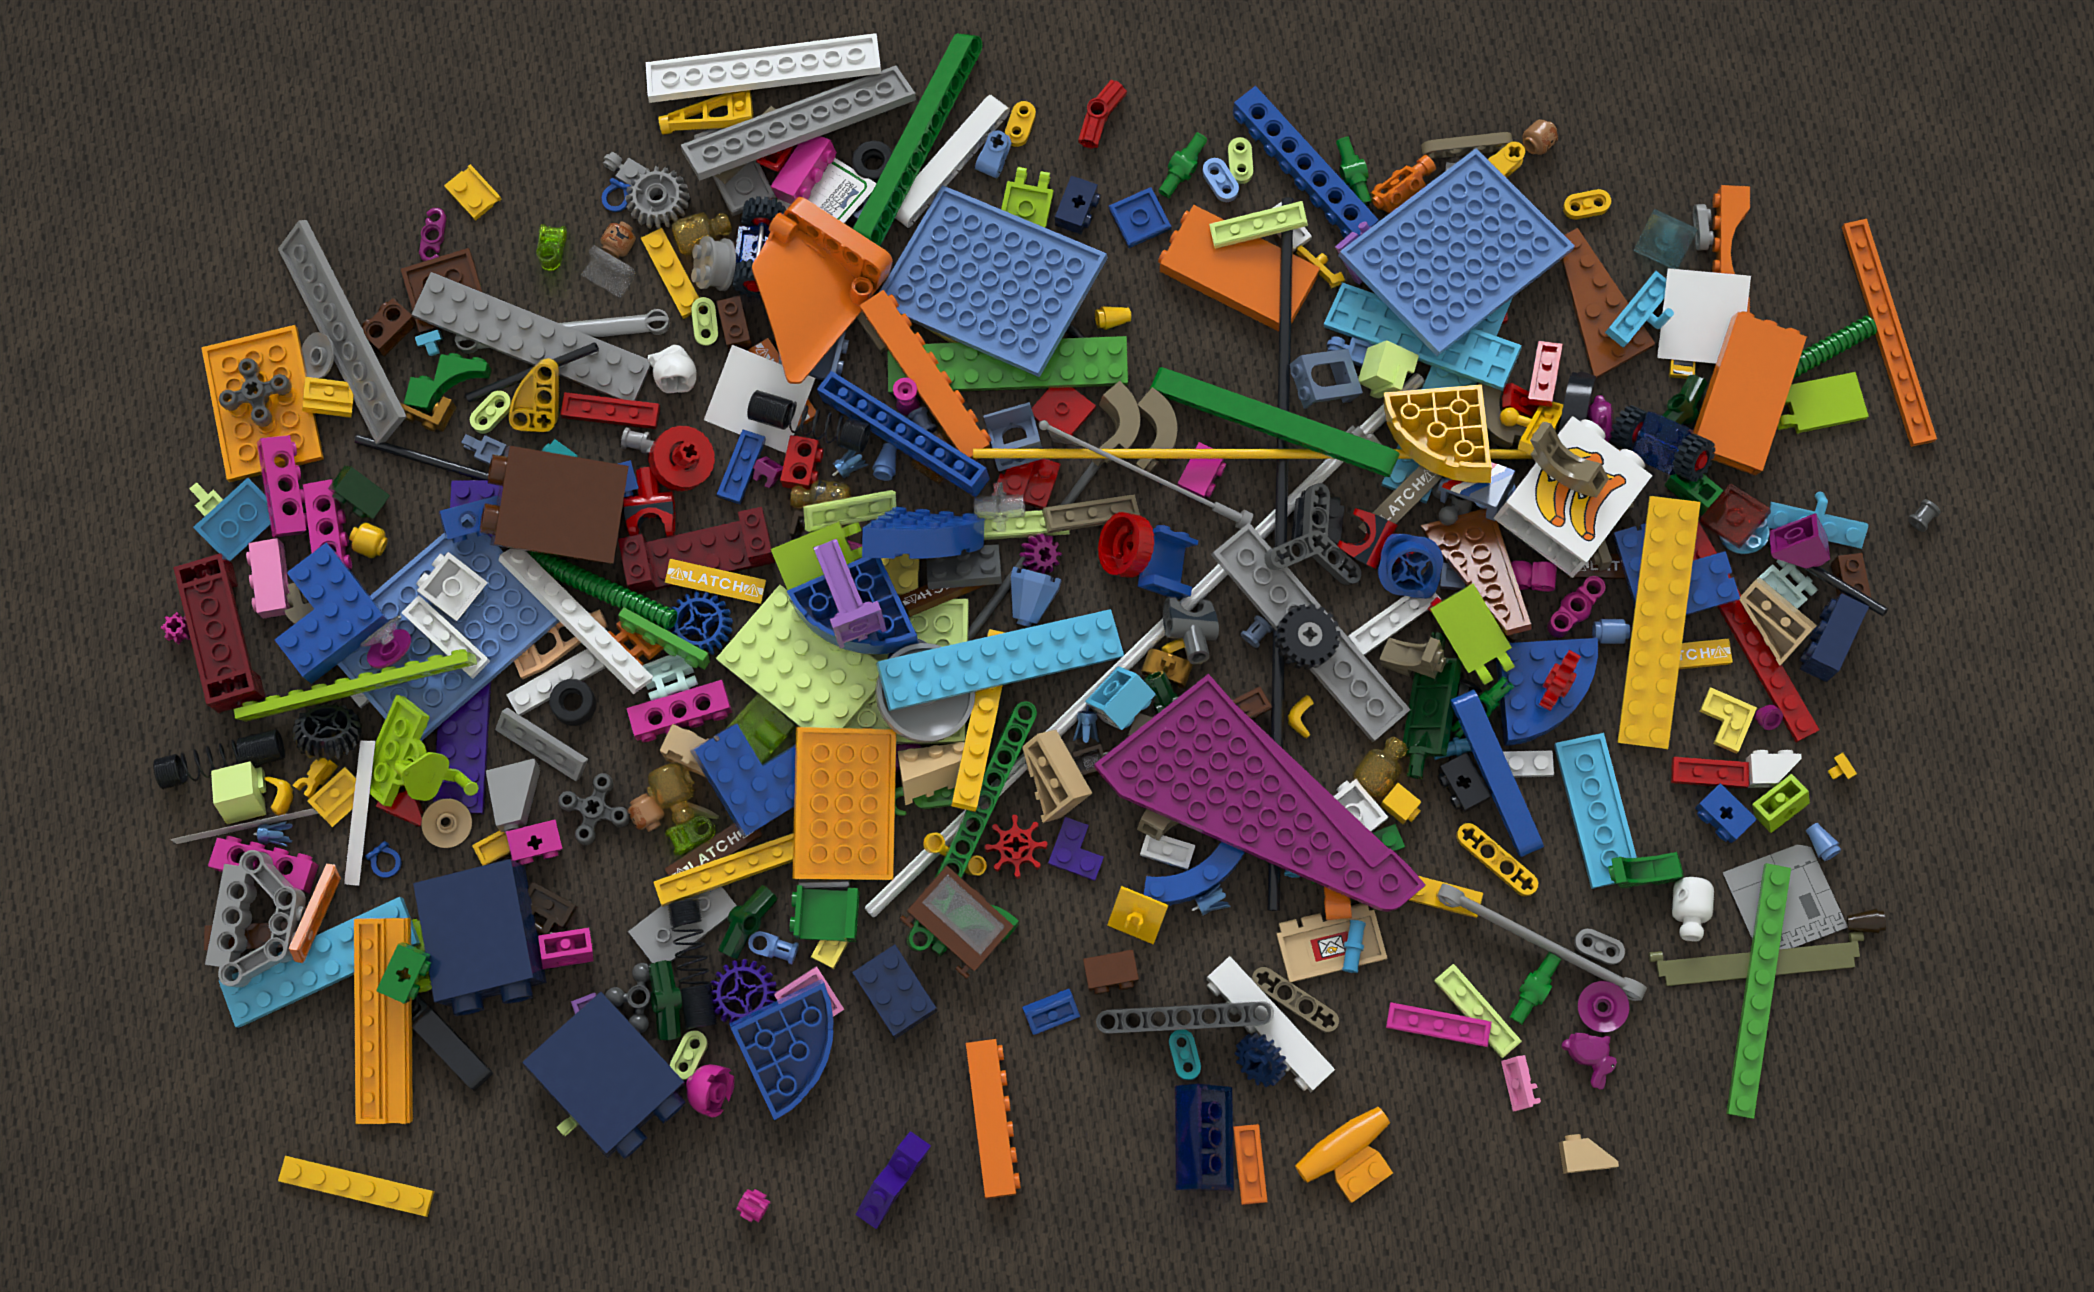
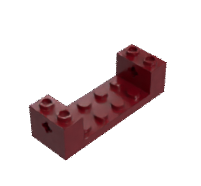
[618,507,776,594]
[173,553,266,713]

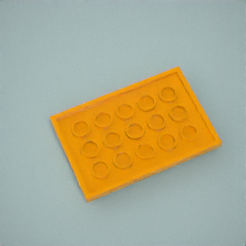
[201,325,324,482]
[793,727,896,880]

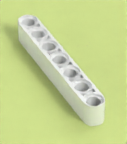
[895,95,1010,228]

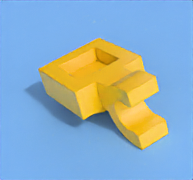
[293,758,338,798]

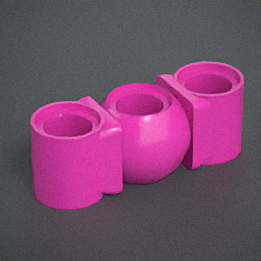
[1511,561,1557,592]
[1547,576,1605,638]

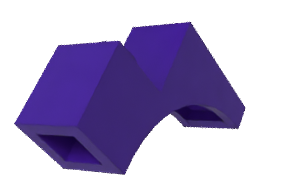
[855,1131,931,1229]

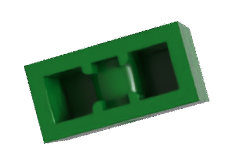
[1664,473,1724,516]
[376,942,431,1004]

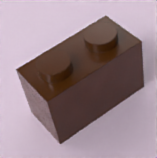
[1083,950,1139,995]

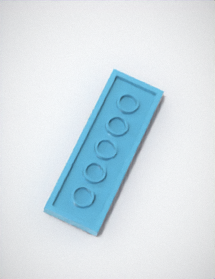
[1554,733,1637,889]

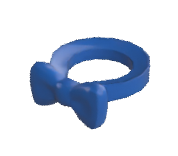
[601,178,631,212]
[365,841,401,878]

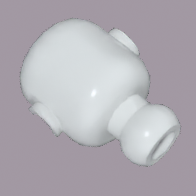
[1672,877,1714,941]

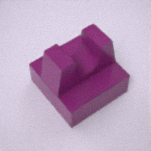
[753,456,783,488]

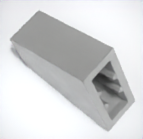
[486,759,540,834]

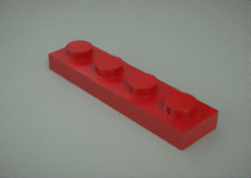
[560,392,660,429]

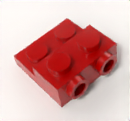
[996,458,1061,509]

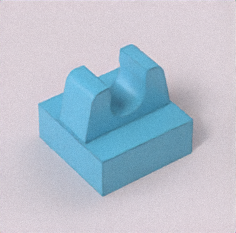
[415,330,443,356]

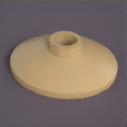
[421,799,472,848]

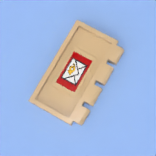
[1276,903,1387,983]

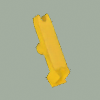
[1296,245,1345,289]

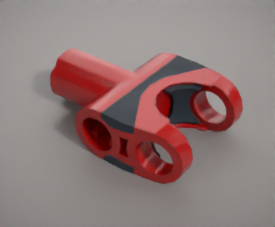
[624,467,676,537]
[1337,508,1414,569]

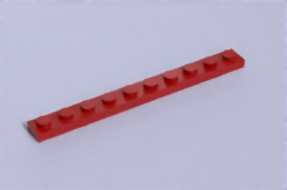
[1693,521,1819,742]

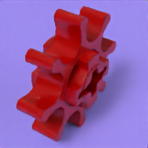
[1539,650,1581,711]
[985,815,1048,879]

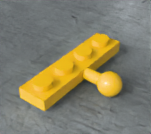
[1500,402,1563,455]

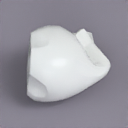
[648,345,697,393]

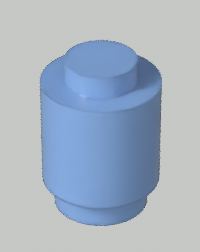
[1592,619,1630,644]

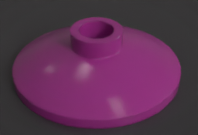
[367,629,411,669]
[1578,981,1629,1032]

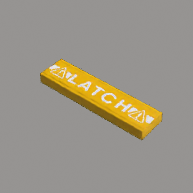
[665,559,766,604]
[1679,639,1733,669]

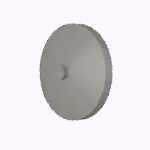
[875,643,975,743]

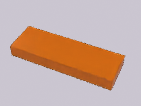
[1233,1124,1267,1205]

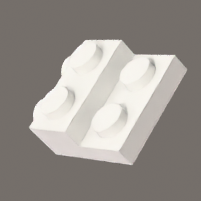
[416,552,488,621]
[1334,779,1388,832]

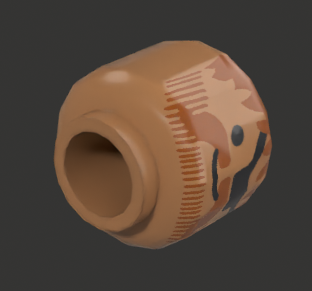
[1523,119,1558,155]
[600,222,636,258]
[628,793,665,832]

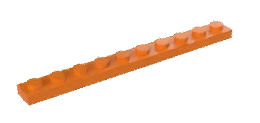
[1841,219,1937,447]

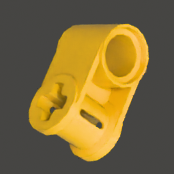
[1488,142,1525,178]

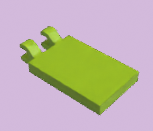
[1001,167,1054,228]
[1777,372,1869,434]
[771,521,862,590]
[1430,583,1515,685]

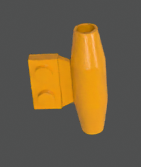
[1295,1107,1393,1203]

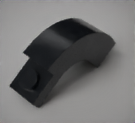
[1559,372,1596,432]

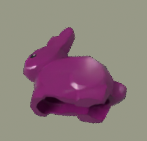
[1588,395,1614,443]
[1561,1033,1617,1090]

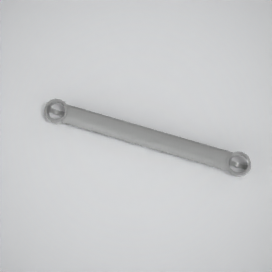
[455,309,670,354]
[1437,884,1647,1001]

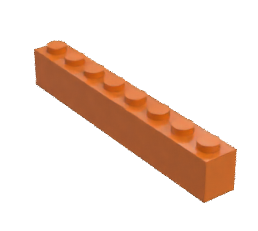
[860,290,992,460]

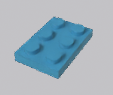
[193,478,270,561]

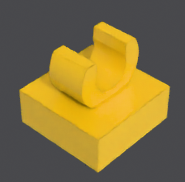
[1828,753,1857,779]

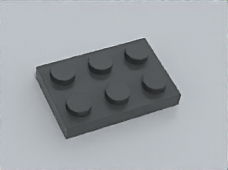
[926,544,1002,590]

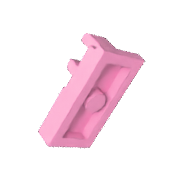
[1501,1055,1541,1112]

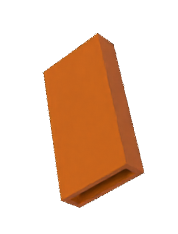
[1158,205,1320,331]
[1693,311,1807,476]

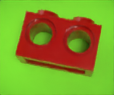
[780,435,824,492]

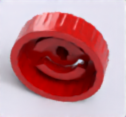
[649,426,715,491]
[1098,512,1154,578]

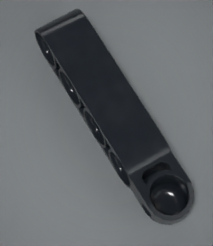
[412,994,494,1092]

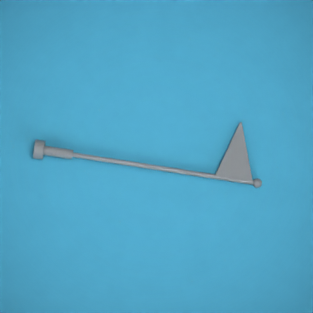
[1039,420,1253,529]

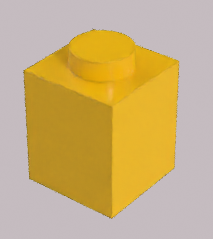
[1380,783,1421,825]

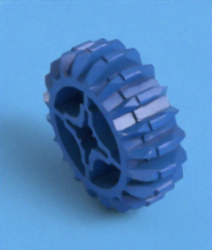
[668,592,733,655]

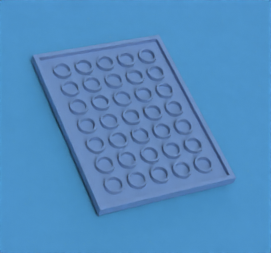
[1338,149,1575,356]
[879,185,1108,377]
[337,514,560,741]

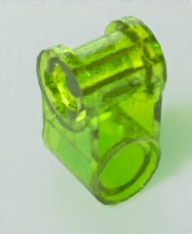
[536,224,567,271]
[665,816,716,856]

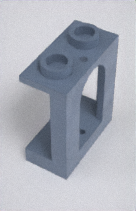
[1289,349,1363,409]
[983,402,1043,471]

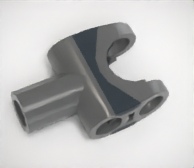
[1163,597,1219,664]

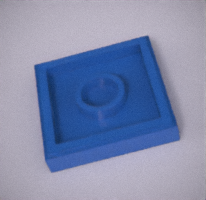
[1109,187,1172,248]

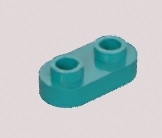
[1169,1029,1201,1080]

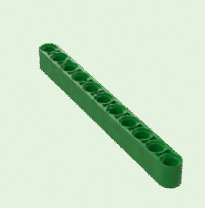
[853,33,982,246]
[1149,367,1400,477]
[907,701,1037,952]

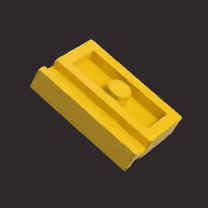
[444,164,502,221]
[302,377,354,418]
[308,767,356,827]

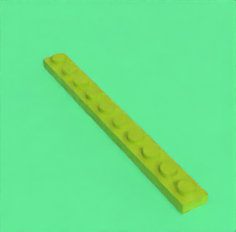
[234,649,477,722]

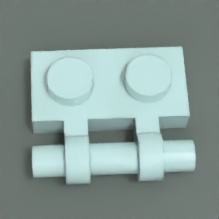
[1757,560,1818,609]
[643,655,698,701]

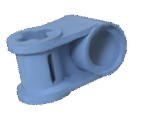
[975,130,1012,179]

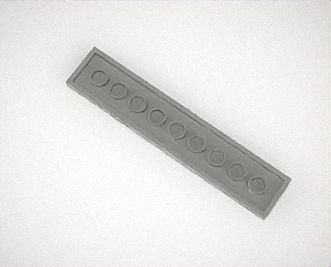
[681,66,916,181]
[278,220,407,444]
[411,272,651,401]
[1211,523,1410,742]

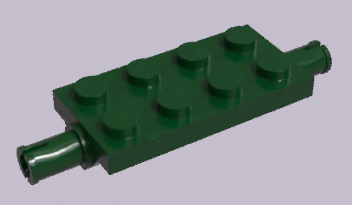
[1401,632,1462,779]

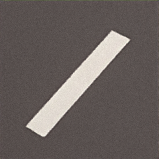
[345,741,375,886]
[170,809,319,844]

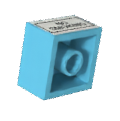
[1085,666,1156,730]

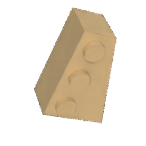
[1739,577,1817,666]
[660,724,708,777]
[1022,730,1092,823]
[897,742,965,805]

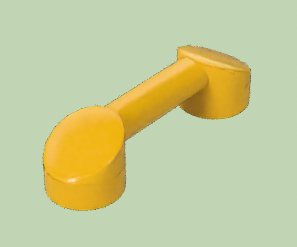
[923,833,987,876]

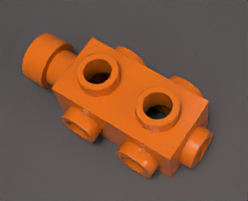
[1371,155,1436,213]

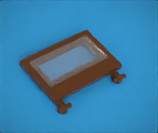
[900,866,1014,979]

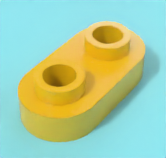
[1005,101,1036,147]
[1563,189,1611,220]

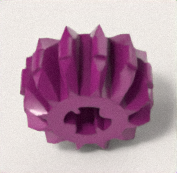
[1019,533,1062,574]

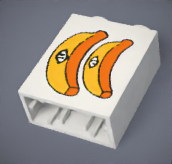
[1493,416,1652,578]

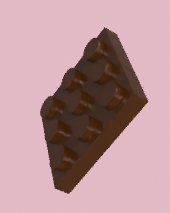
[401,248,483,335]

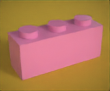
[246,538,291,619]

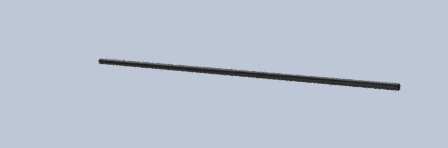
[1267,197,1294,911]

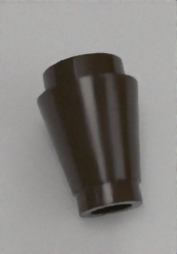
[1847,908,1886,934]

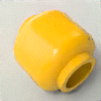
[349,523,388,558]

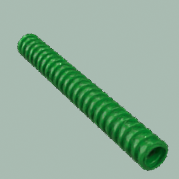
[1793,315,1877,380]
[508,548,677,631]

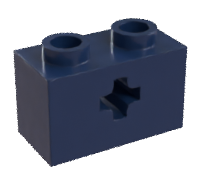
[1055,176,1101,235]

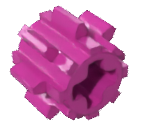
[161,612,190,644]
[736,1189,770,1222]

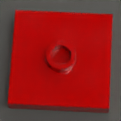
[1032,387,1096,436]

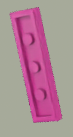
[1386,1002,1492,1047]

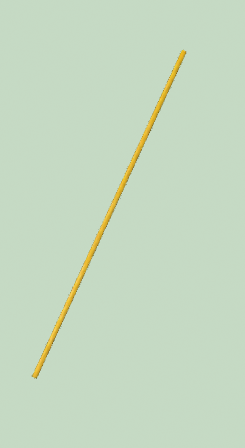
[973,449,1650,459]

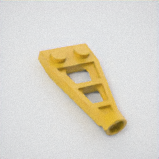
[659,90,753,135]

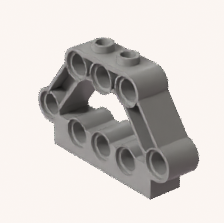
[205,850,306,987]

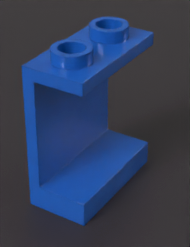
[1138,525,1198,599]

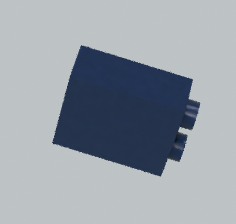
[413,859,547,1016]
[522,992,686,1159]

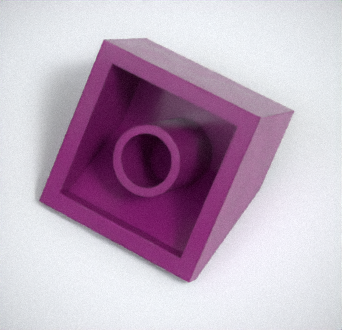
[1769,513,1830,569]

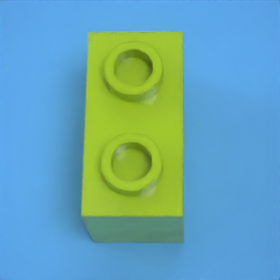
[1752,774,1810,833]

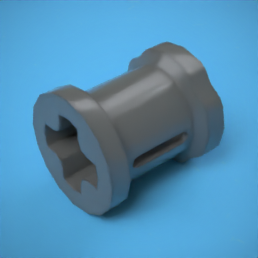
[1908,499,1941,532]

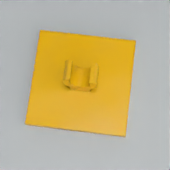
[1107,886,1168,945]

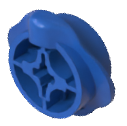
[1378,534,1443,599]

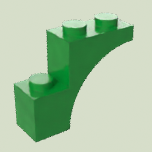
[404,353,492,415]
[1608,852,1684,889]

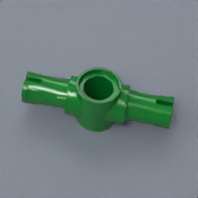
[1158,132,1207,199]
[1336,137,1372,206]
[1451,676,1514,738]
[1510,952,1561,1025]

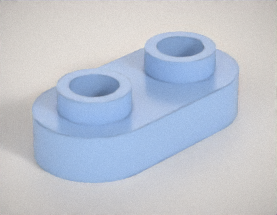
[1203,158,1239,202]

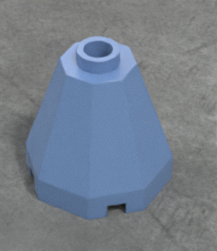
[1011,567,1062,627]

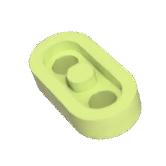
[1228,137,1253,184]
[691,297,718,346]
[470,391,512,434]
[670,1030,708,1080]

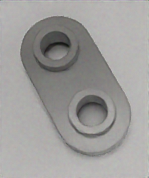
[1693,204,1713,250]
[1574,929,1625,965]

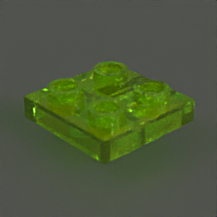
[727,693,795,763]

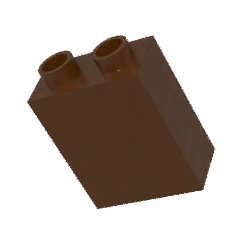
[480,446,629,564]

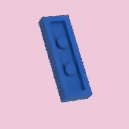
[717,429,766,505]

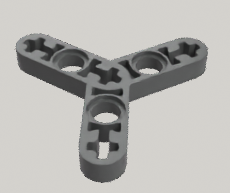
[1264,483,1361,585]

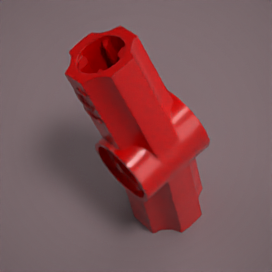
[1078,80,1127,149]

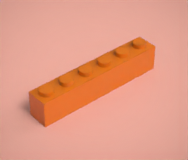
[966,1039,1021,1199]

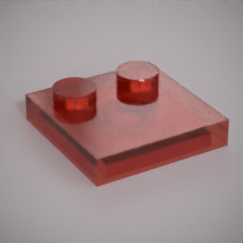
[1700,484,1771,549]

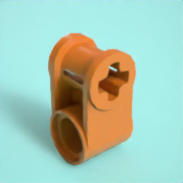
[1324,887,1352,920]

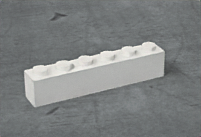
[1207,956,1335,1092]

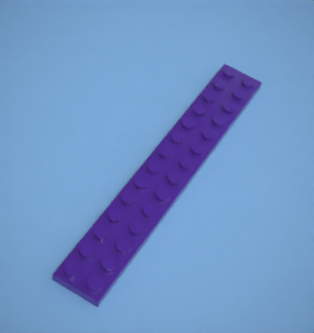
[433,480,499,814]

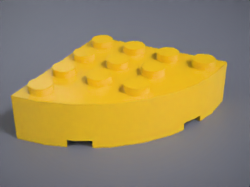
[1384,385,1492,483]

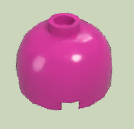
[686,1064,735,1117]

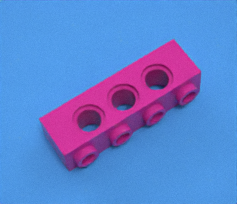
[257,435,308,538]
[303,479,352,569]
[627,680,733,742]
[208,836,319,894]

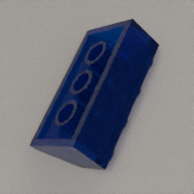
[1175,1084,1234,1191]

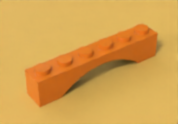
[1712,185,1750,313]

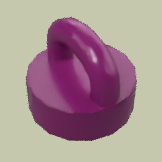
[1754,705,1783,730]

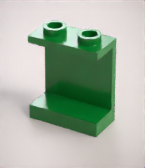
[790,885,860,942]

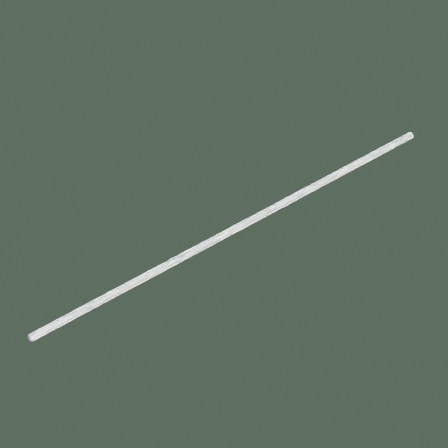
[865,373,1424,917]

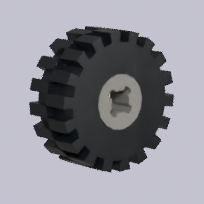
[1274,604,1341,670]

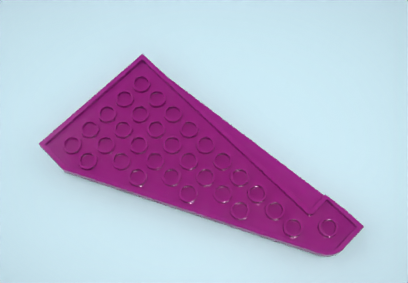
[1094,674,1426,911]

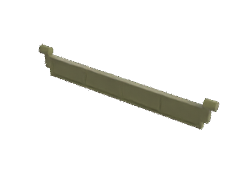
[1648,931,1864,986]

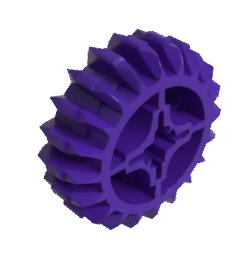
[711,959,777,1024]

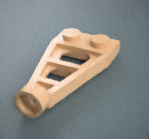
[514,609,608,679]

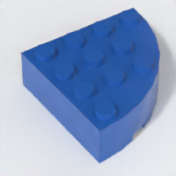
[862,507,985,559]
[787,557,919,654]
[1496,638,1598,746]
[729,979,833,1120]

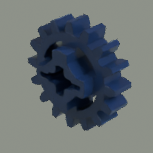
[1235,1032,1287,1087]

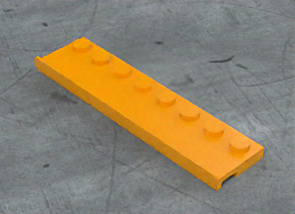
[354,918,413,1124]

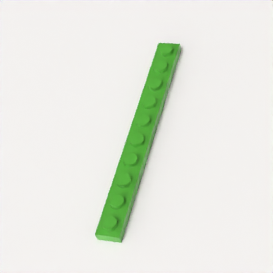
[1726,863,1791,1119]

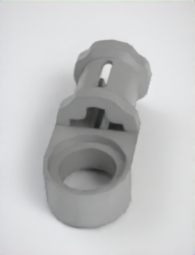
[621,427,654,457]

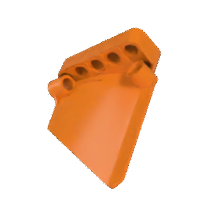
[752,197,893,384]

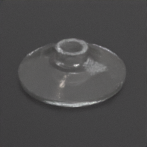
[360,615,402,647]

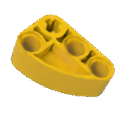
[509,358,559,432]

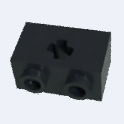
[1437,752,1491,814]

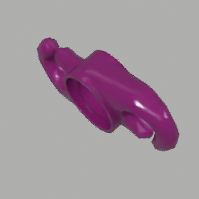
[419,208,446,261]

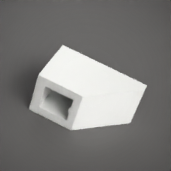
[1746,750,1802,788]

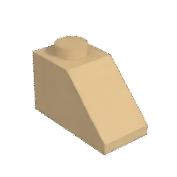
[1559,1134,1619,1174]

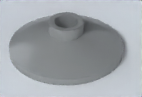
[302,332,334,379]

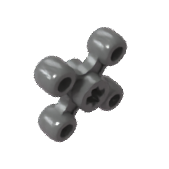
[219,358,292,427]
[558,773,631,845]

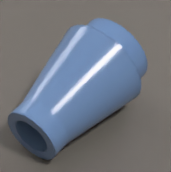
[872,443,897,481]
[1806,823,1841,861]

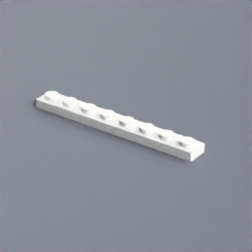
[498,548,653,694]

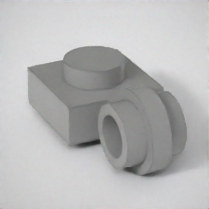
[603,152,646,186]

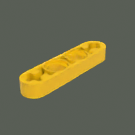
[1456,823,1538,897]

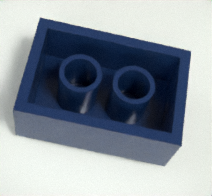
[1799,593,1869,682]
[852,945,937,1039]

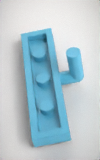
[1605,271,1674,348]
[1766,492,1868,549]

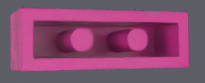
[770,136,837,204]

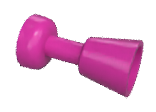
[893,378,919,415]

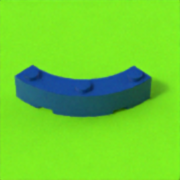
[1144,842,1245,906]

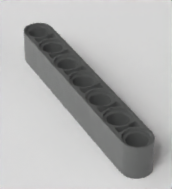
[1096,1001,1274,1033]

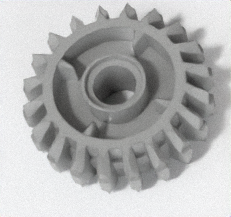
[625,166,690,229]

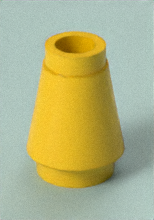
[1095,306,1131,330]

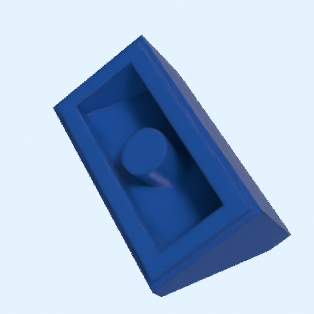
[1022,989,1080,1035]

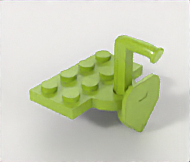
[370,695,479,807]

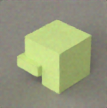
[1358,340,1419,399]
[211,761,266,824]

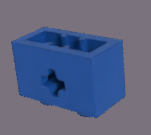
[1695,783,1757,843]

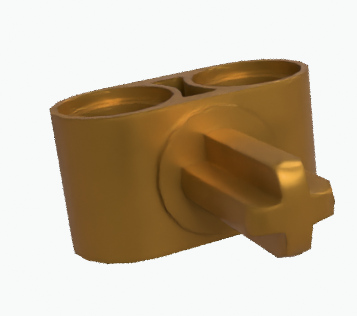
[1141,649,1193,688]

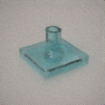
[1633,209,1698,269]

